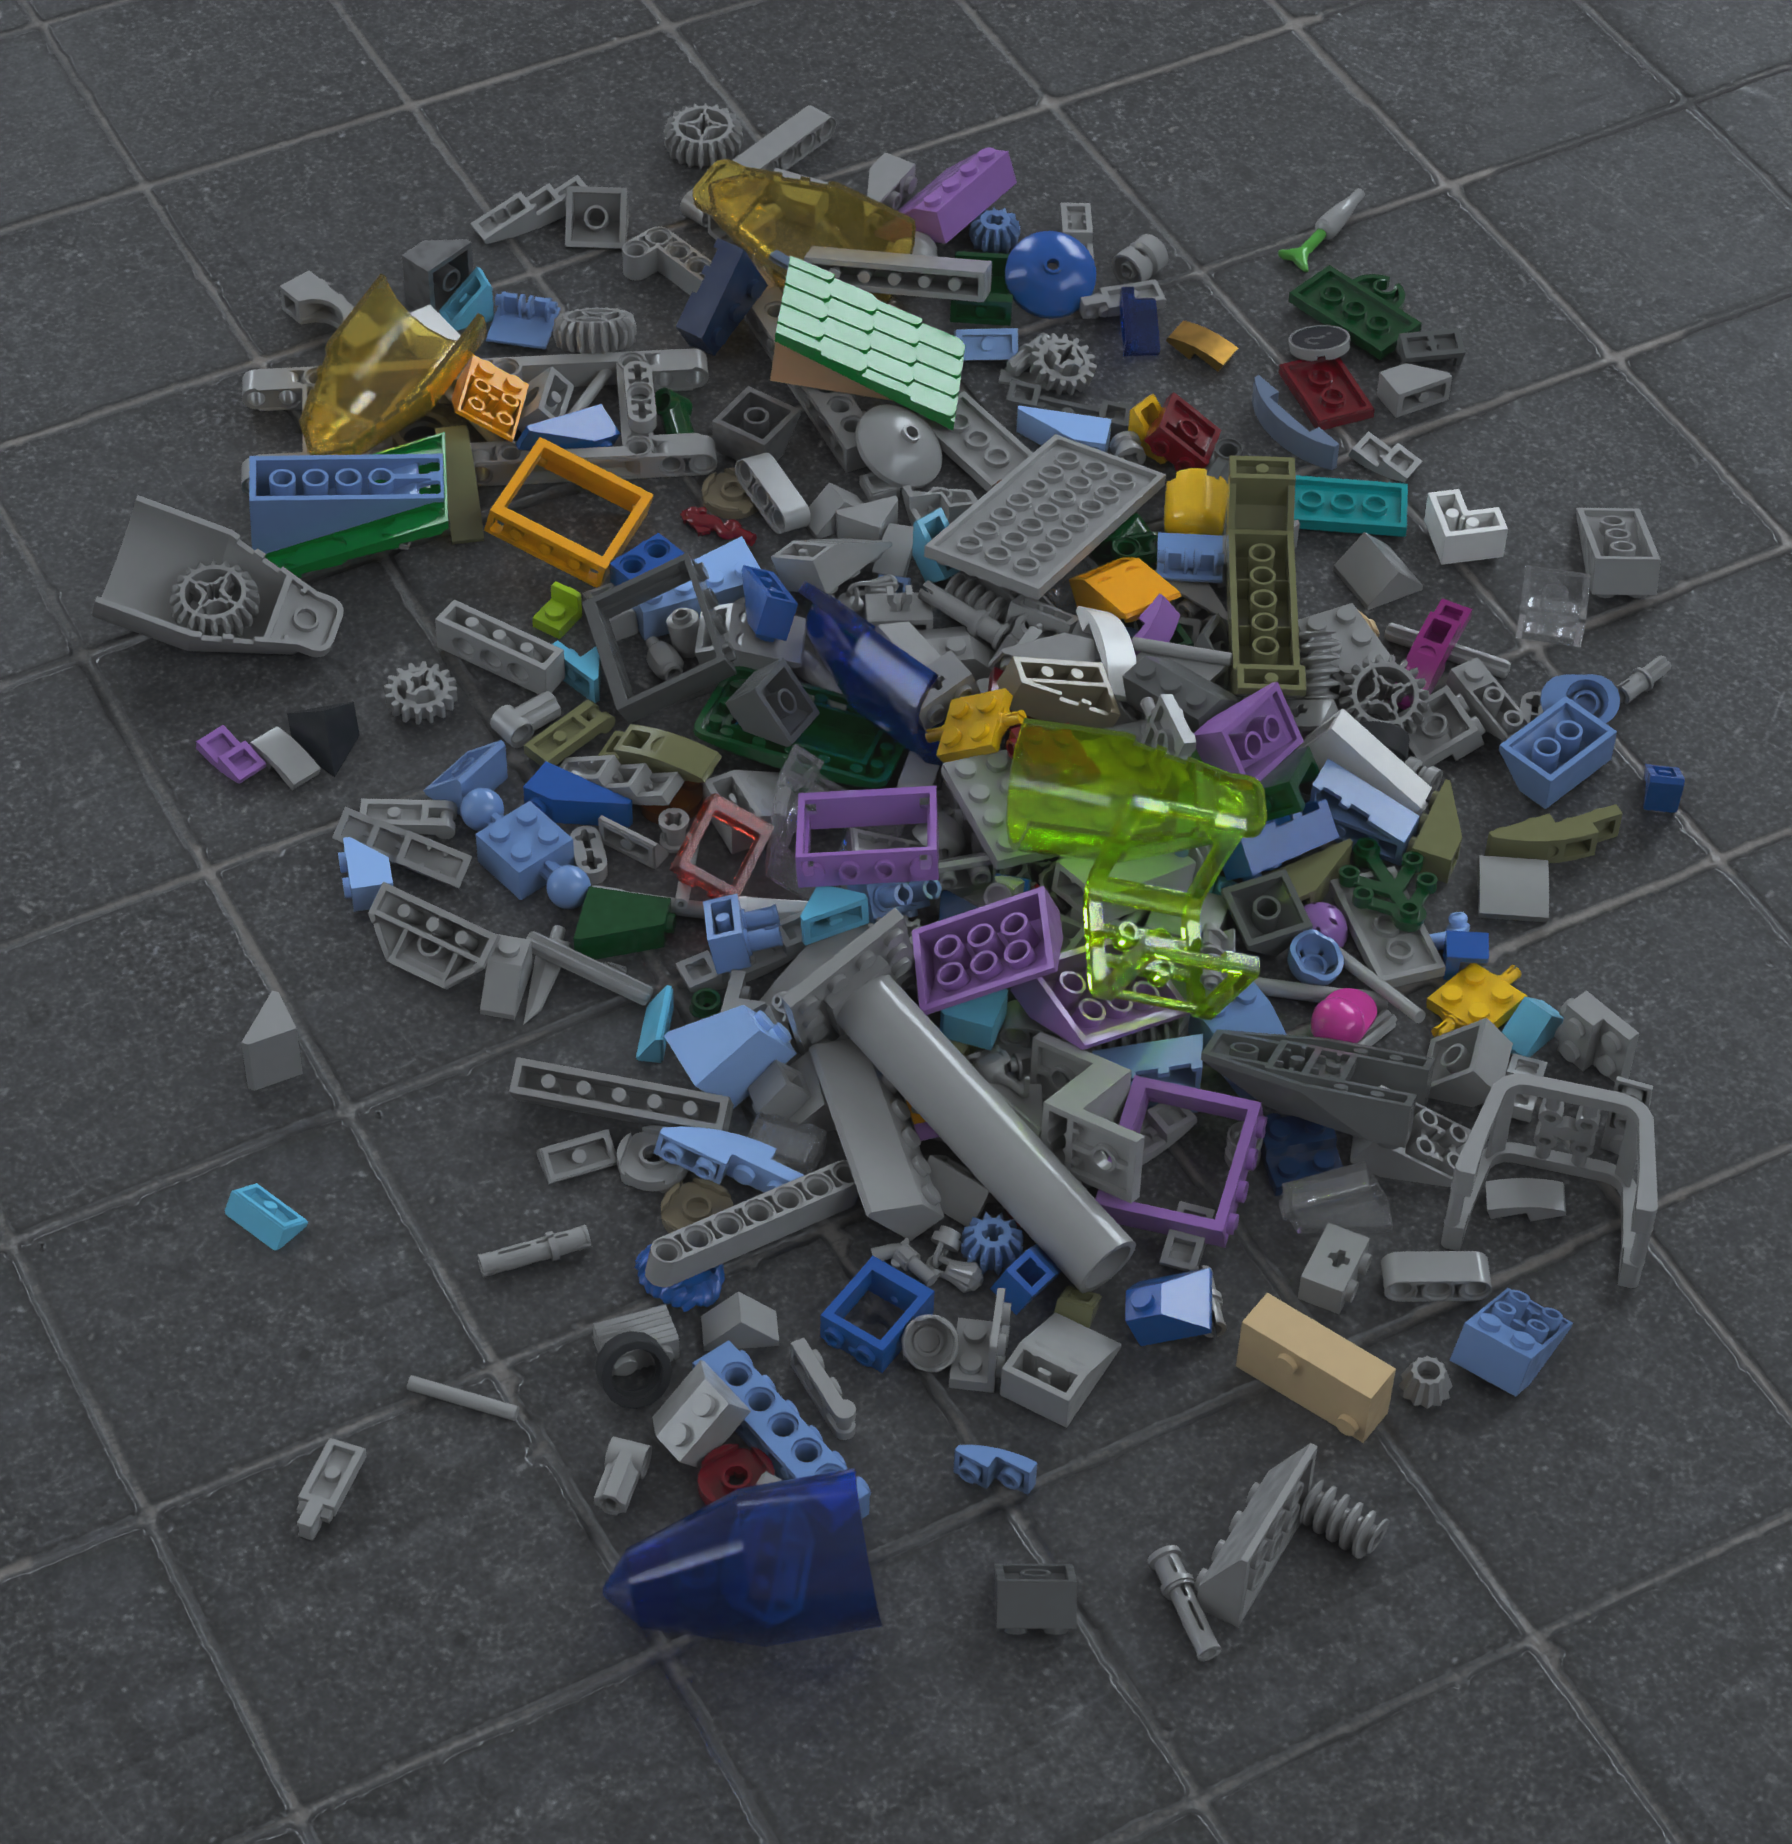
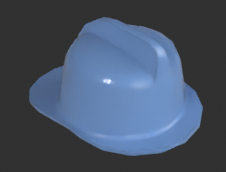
[1540,674,1620,723]

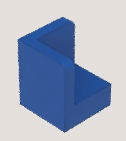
[1442,930,1489,980]

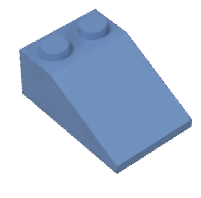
[1188,978,1287,1101]

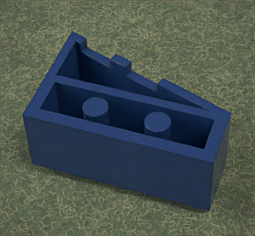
[676,238,768,356]

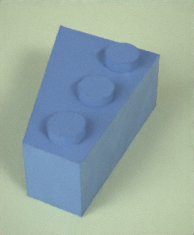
[1310,758,1420,866]

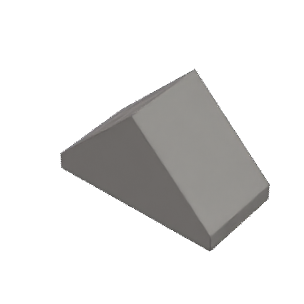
[806,482,863,539]
[835,495,898,540]
[701,1291,779,1351]

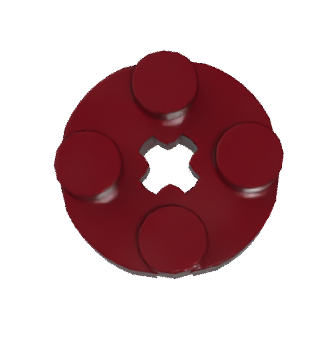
[698,1444,775,1521]

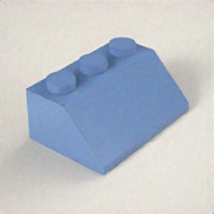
[1499,696,1617,809]

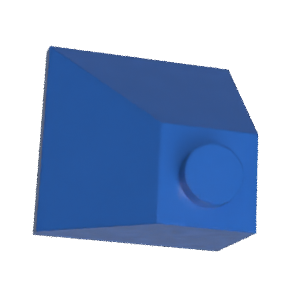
[1125,1268,1212,1346]

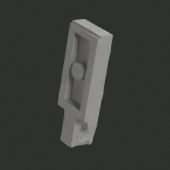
[1079,279,1166,319]
[296,1438,367,1540]

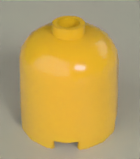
[1164,468,1228,536]

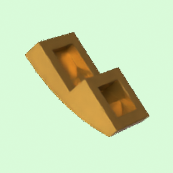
[1166,320,1238,372]

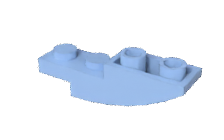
[654,1126,804,1193]

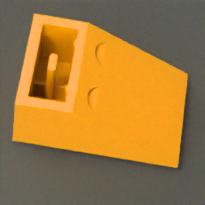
[451,355,529,443]
[1069,557,1182,623]

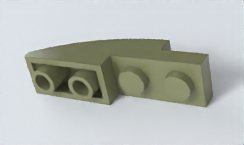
[598,724,722,783]
[1485,804,1623,864]

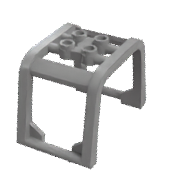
[1441,1073,1658,1288]

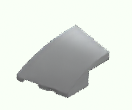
[902,485,977,527]

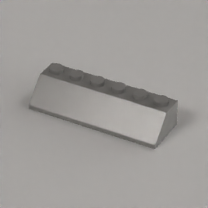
[808,1039,944,1241]

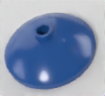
[1005,231,1096,319]

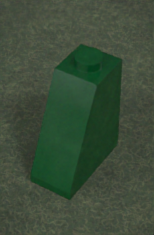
[573,886,677,960]

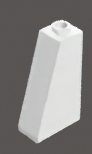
[1297,708,1432,815]

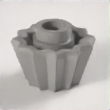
[1399,1356,1453,1409]

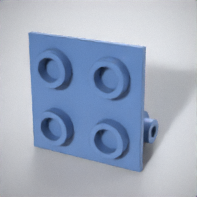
[486,291,560,350]
[1157,532,1224,583]

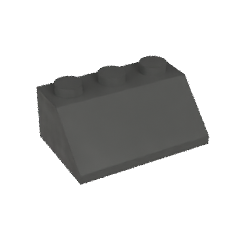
[1122,656,1242,733]

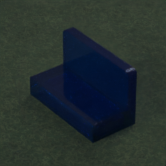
[1119,287,1161,356]

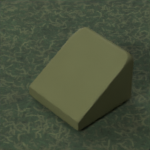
[1054,1285,1102,1329]

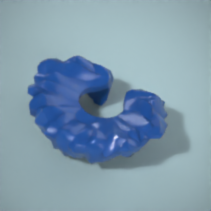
[634,1244,725,1312]

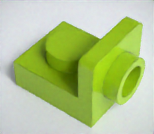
[532,581,582,639]

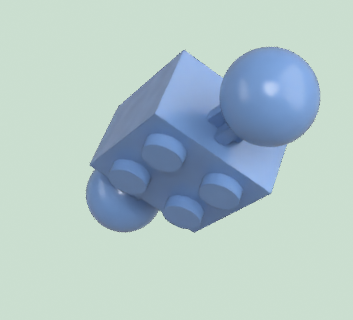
[460,788,591,910]

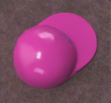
[1311,988,1377,1043]

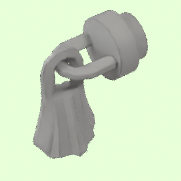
[836,574,899,619]
[926,1225,984,1293]

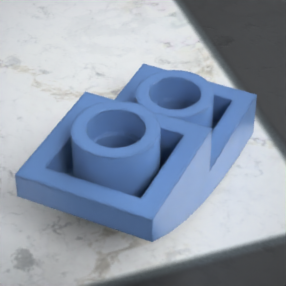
[953,1445,1037,1495]

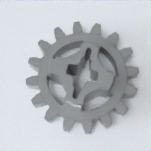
[1028,333,1097,395]
[384,661,458,725]

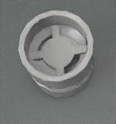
[1112,234,1169,284]

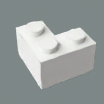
[1424,489,1508,565]

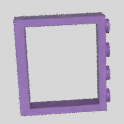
[795,786,939,888]
[1095,1075,1268,1248]

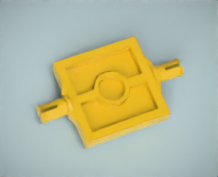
[925,688,1027,763]
[1426,963,1527,1038]

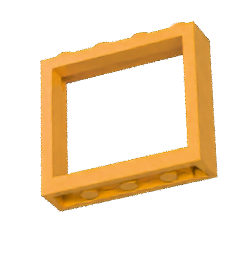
[484,437,654,588]

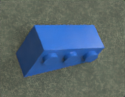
[1214,799,1339,882]

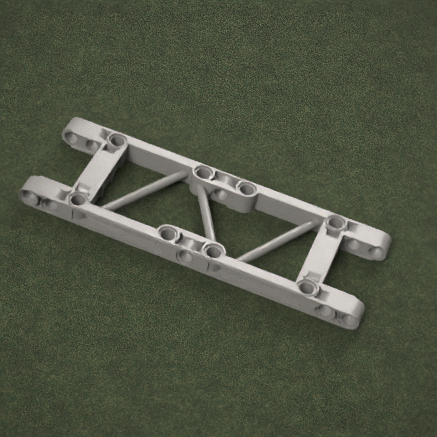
[241,348,717,496]

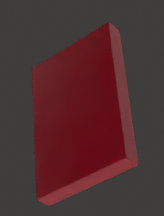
[1278,356,1375,430]

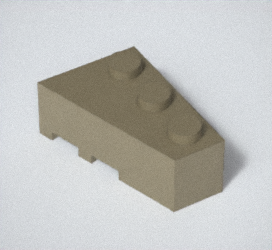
[997,656,1121,733]

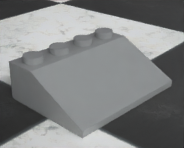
[1193,1443,1318,1628]

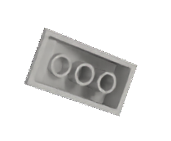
[1576,508,1661,598]

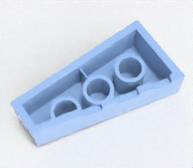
[632,536,760,641]

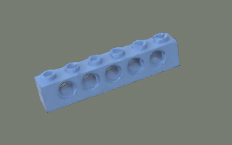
[692,1340,871,1538]

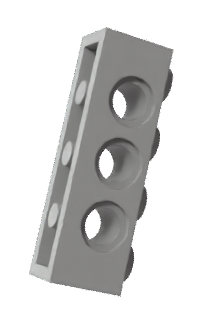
[435,599,565,694]

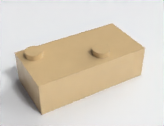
[1236,1293,1396,1443]

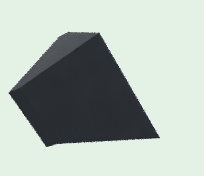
[287,701,360,777]

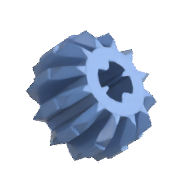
[969,207,1020,254]
[961,1212,1024,1276]

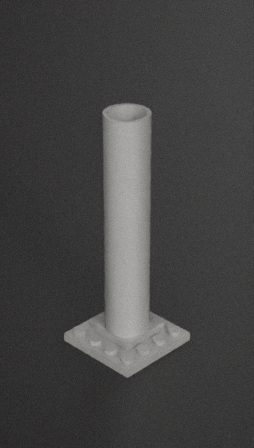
[782,908,1136,1294]

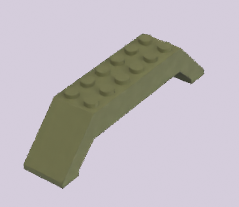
[1225,455,1306,699]

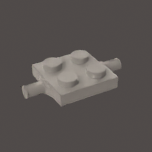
[1140,694,1197,792]

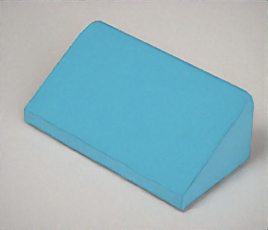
[636,985,674,1063]
[225,1183,308,1251]

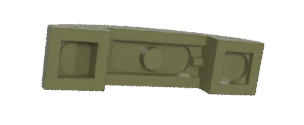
[435,425,484,545]

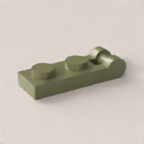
[524,700,616,766]

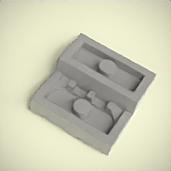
[1477,855,1549,922]

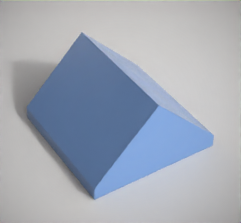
[423,740,508,816]

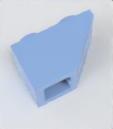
[338,837,393,912]

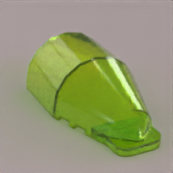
[1006,718,1267,864]

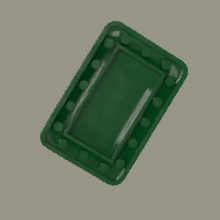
[693,666,917,788]

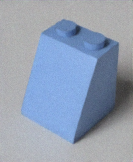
[664,1005,797,1109]

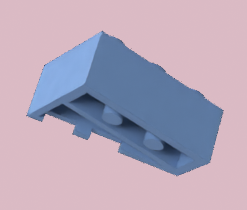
[1092,1034,1203,1113]

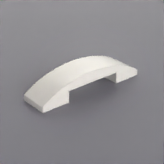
[1076,606,1136,702]

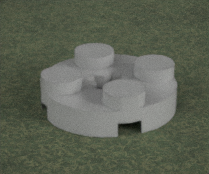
[617,1125,689,1193]

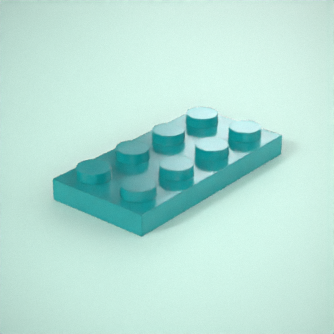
[1294,475,1408,537]

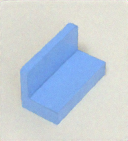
[954,328,1018,361]

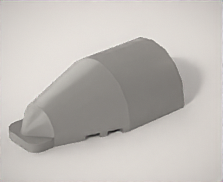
[92,495,344,658]

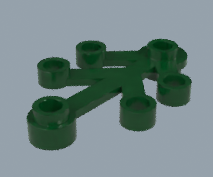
[1338,837,1438,932]

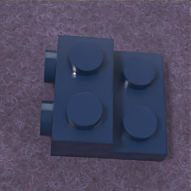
[1261,1113,1346,1196]

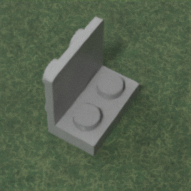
[949,1288,1011,1393]

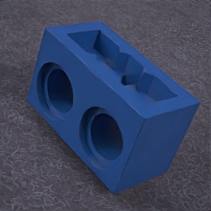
[609,533,684,586]

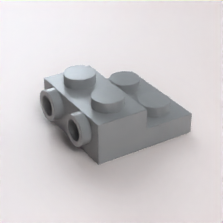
[1398,685,1486,767]
[1554,990,1639,1082]

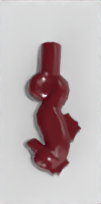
[680,506,757,546]

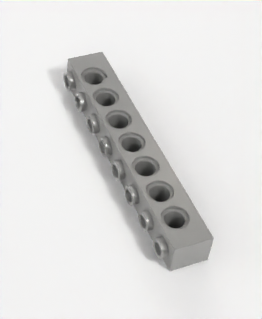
[745,287,867,473]

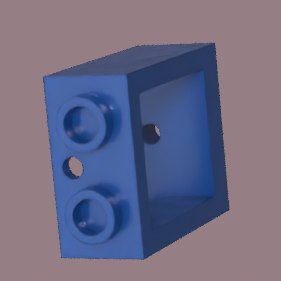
[820,1256,935,1373]

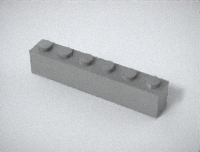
[804,246,992,302]
[509,1057,734,1132]

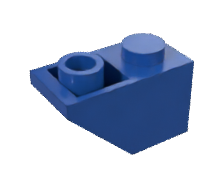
[990,1244,1062,1315]

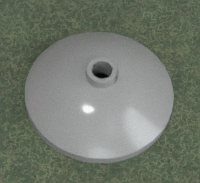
[855,404,943,489]

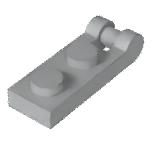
[360,798,458,839]
[790,1337,856,1440]

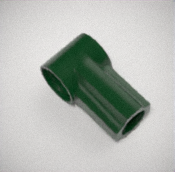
[654,388,694,434]

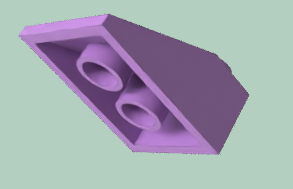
[1194,682,1304,796]

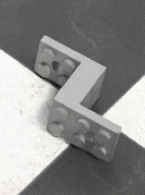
[1030,1032,1145,1204]

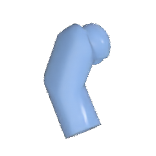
[1429,912,1470,950]

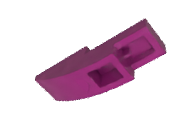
[1388,598,1472,710]

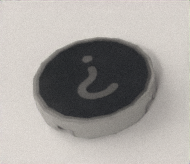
[1288,325,1350,361]

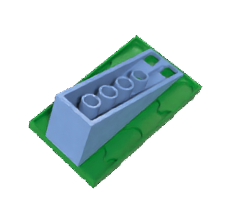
[249,432,448,578]

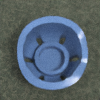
[1287,929,1344,986]

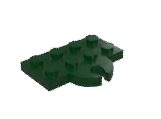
[1288,265,1422,360]

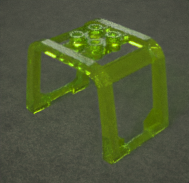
[1083,793,1260,1020]

